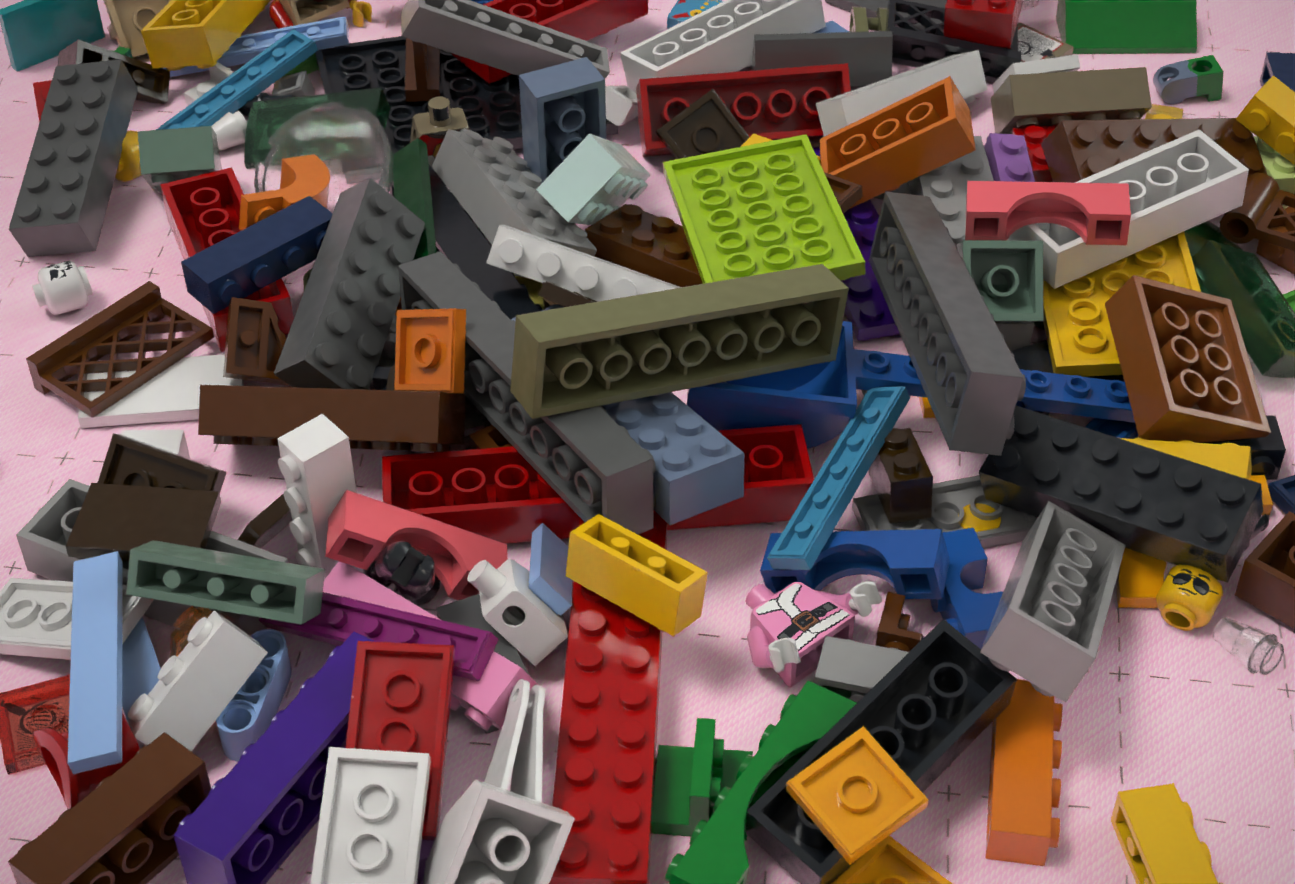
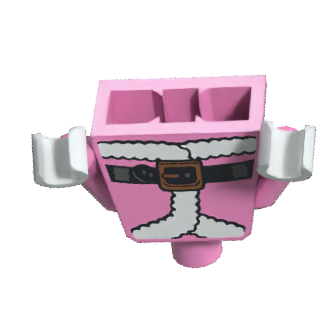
[745,581,883,688]

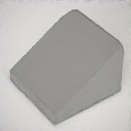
[272,71,316,108]

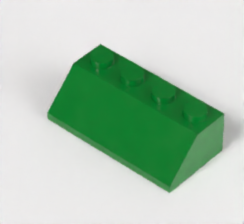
[1056,0,1197,54]

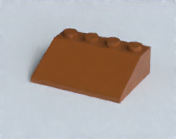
[1105,275,1271,443]

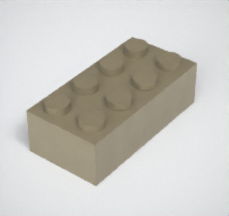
[991,67,1152,134]

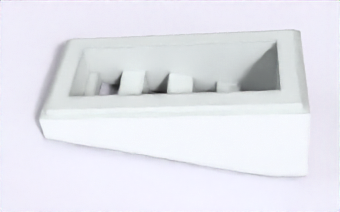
[605,85,639,126]

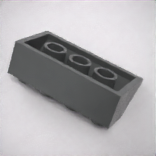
[751,31,893,91]

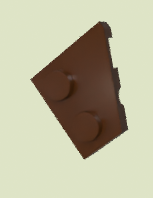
[223,297,288,385]

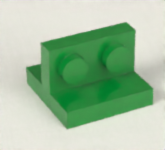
[652,718,753,841]

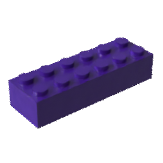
[173,631,376,884]

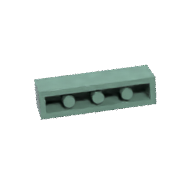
[126,540,325,625]

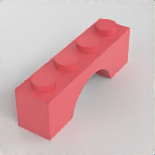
[965,181,1131,245]
[325,490,507,600]

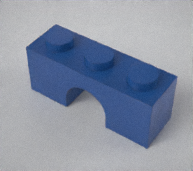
[930,528,1003,649]

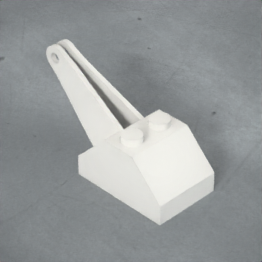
[423,679,575,884]

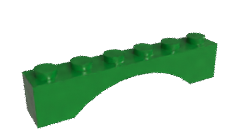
[665,680,857,884]

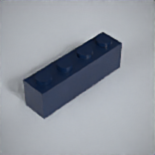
[181,196,333,314]

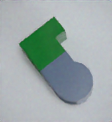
[1152,55,1224,104]

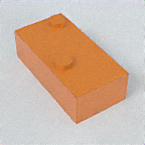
[820,76,976,209]

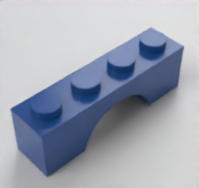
[760,529,950,600]

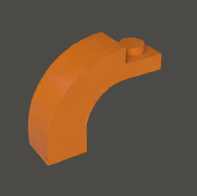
[239,154,330,231]

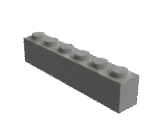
[401,0,610,79]

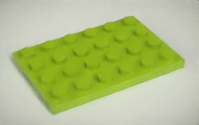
[663,134,866,284]

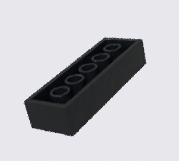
[979,406,1263,583]
[746,619,1017,884]

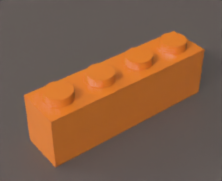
[985,679,1063,866]

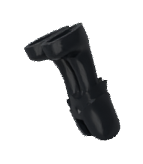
[363,540,440,606]

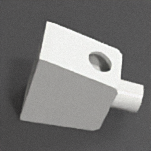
[467,559,568,666]

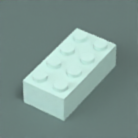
[536,134,651,225]

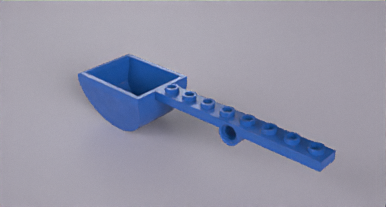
[687,321,1135,449]

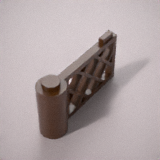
[1220,173,1295,251]

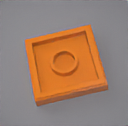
[394,308,466,394]

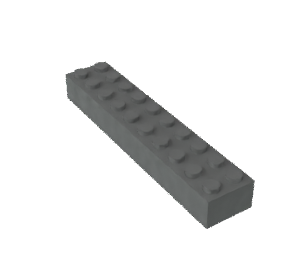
[869,191,1026,456]
[398,251,656,534]

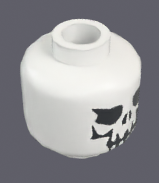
[32,260,93,315]

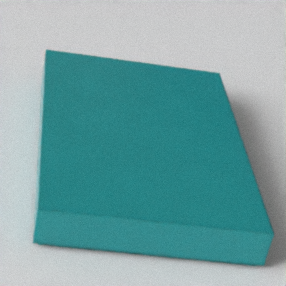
[0,0,105,72]

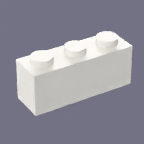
[127,610,268,752]

